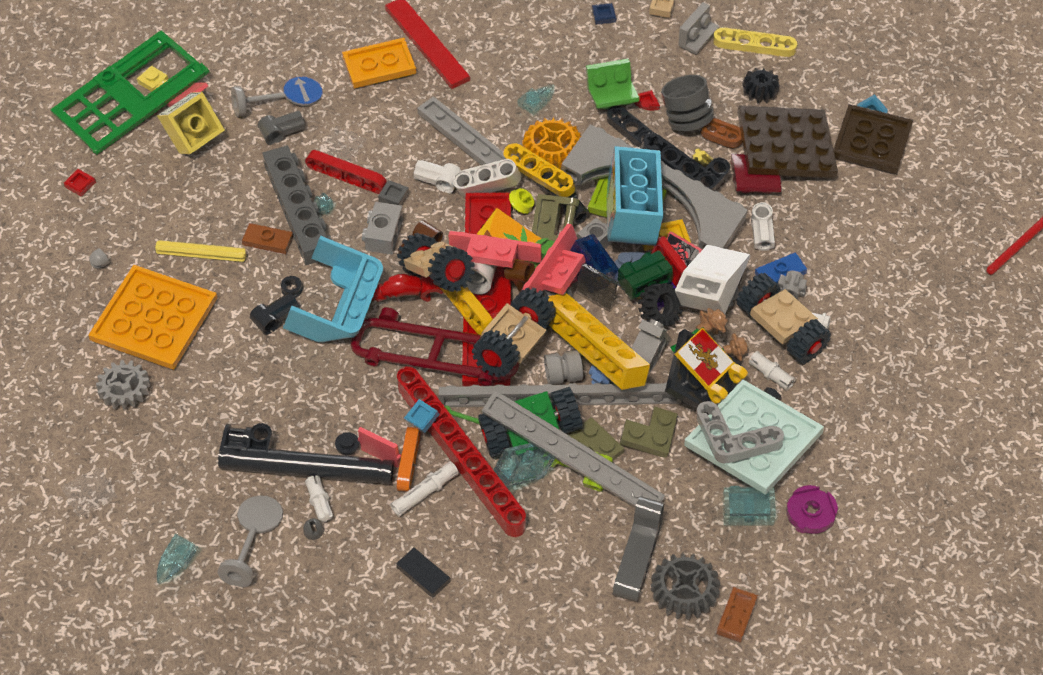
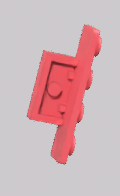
[522,223,586,295]
[448,231,542,268]

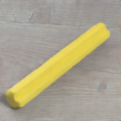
[155,240,246,262]

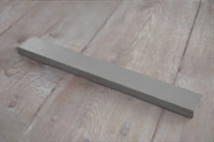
[481,390,665,508]

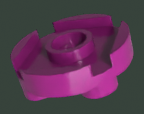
[786,485,838,534]

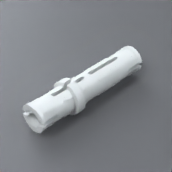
[390,461,459,517]

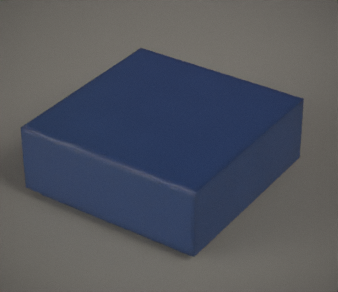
[592,3,616,25]

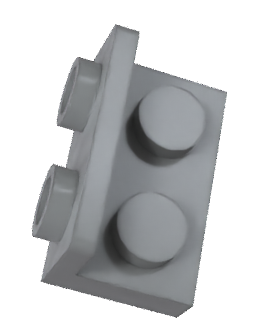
[678,2,719,54]

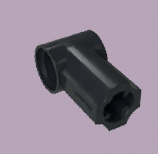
[249,293,300,335]

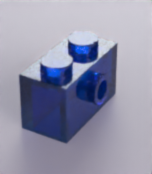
[570,234,619,292]

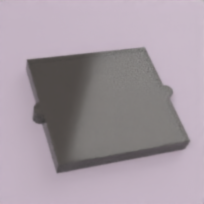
[576,263,618,312]

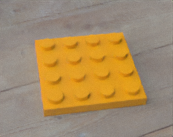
[88,265,218,370]

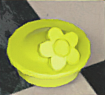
[509,188,534,214]

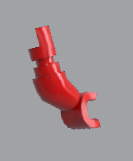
[371,274,444,302]

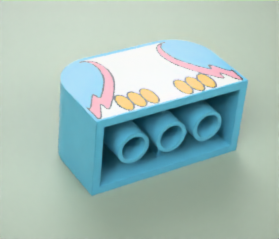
[607,146,663,246]

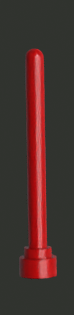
[986,216,1043,275]

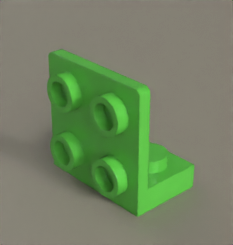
[586,59,639,109]

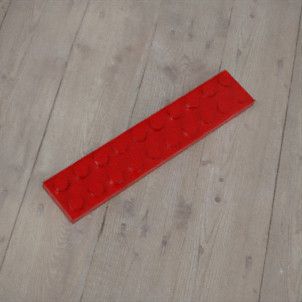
[462,193,511,387]

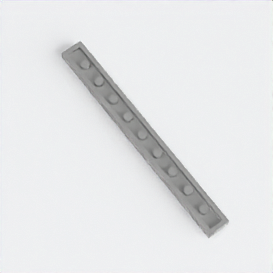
[439,382,682,407]

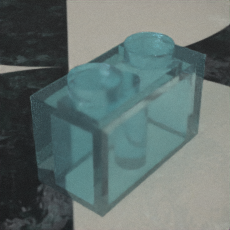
[493,443,555,487]
[722,486,776,526]

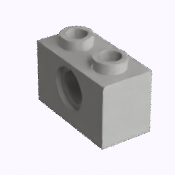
[362,202,403,255]

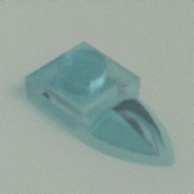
[517,85,554,116]
[157,533,199,584]

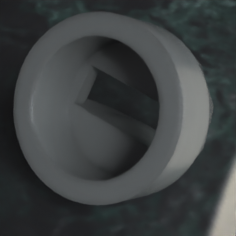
[303,518,324,540]

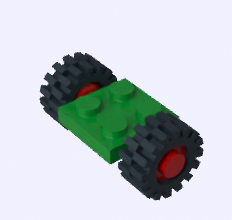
[478,387,583,457]

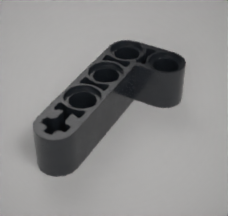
[640,133,730,191]

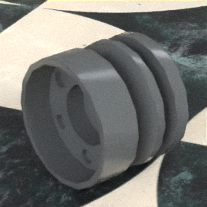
[661,75,715,131]

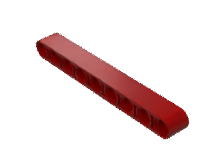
[397,367,526,537]

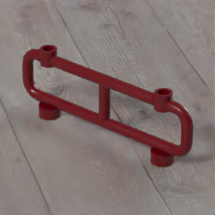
[351,307,520,386]

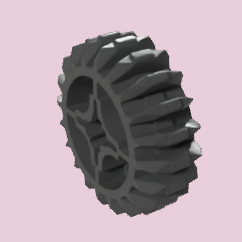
[651,552,721,620]

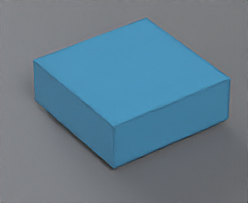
[404,399,440,433]

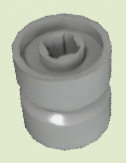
[544,350,583,385]

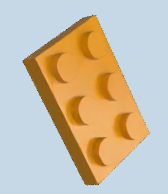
[342,38,416,88]

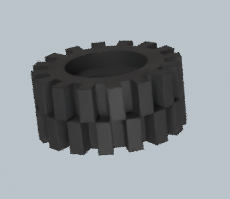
[638,283,683,326]

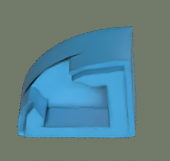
[857,94,888,113]

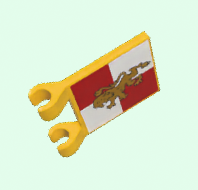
[674,328,748,404]

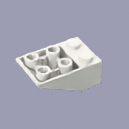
[675,245,750,314]

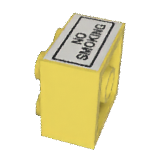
[157,92,225,154]

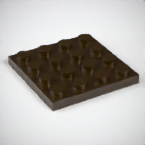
[737,105,838,178]

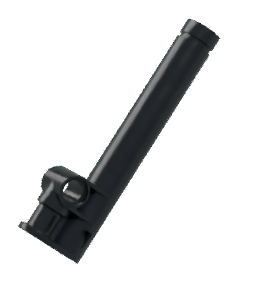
[218,423,394,485]

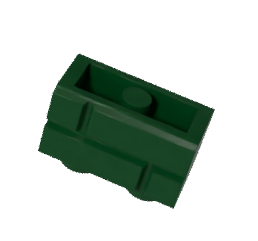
[618,250,673,300]

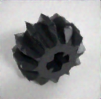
[742,67,780,104]

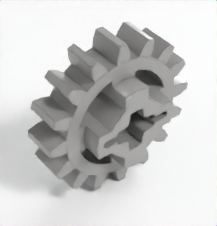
[96,360,150,410]

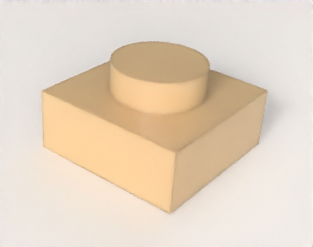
[649,0,675,18]

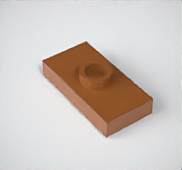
[242,223,293,254]
[716,587,758,643]

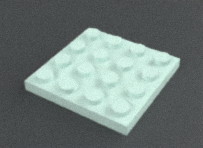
[684,380,824,495]

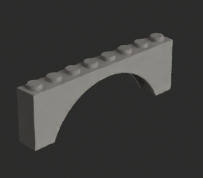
[561,124,748,250]

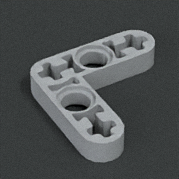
[696,401,784,464]

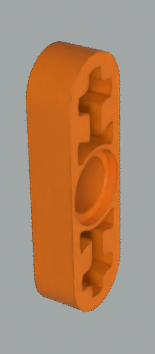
[397,427,420,492]

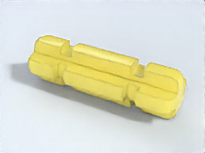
[692,148,713,167]

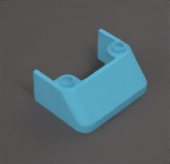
[283,236,383,342]

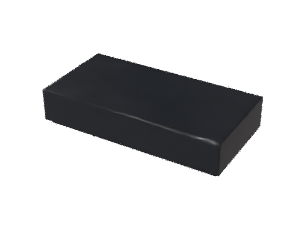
[396,547,451,598]

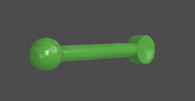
[445,406,480,425]

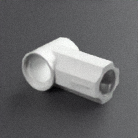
[414,160,461,193]
[751,202,775,251]

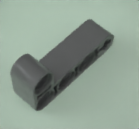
[612,496,665,602]

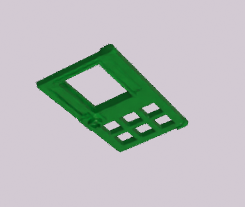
[50,30,210,156]

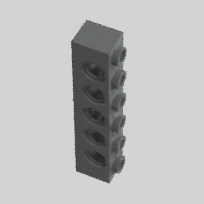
[262,145,332,266]

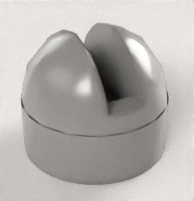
[89,248,110,269]

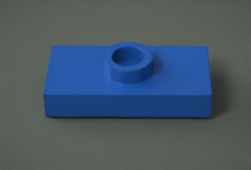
[755,252,807,284]

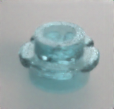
[315,193,333,215]

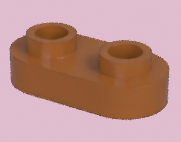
[701,118,742,148]

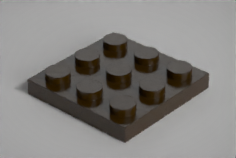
[833,104,913,174]

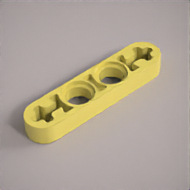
[713,28,797,57]

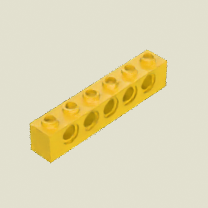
[548,293,650,390]

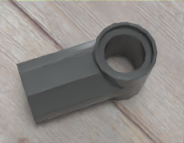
[257,111,305,145]

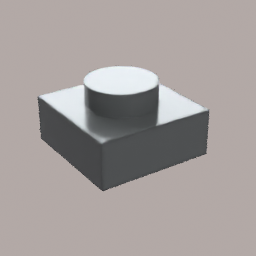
[378,180,409,206]

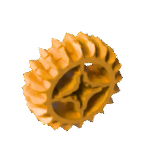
[522,116,581,170]

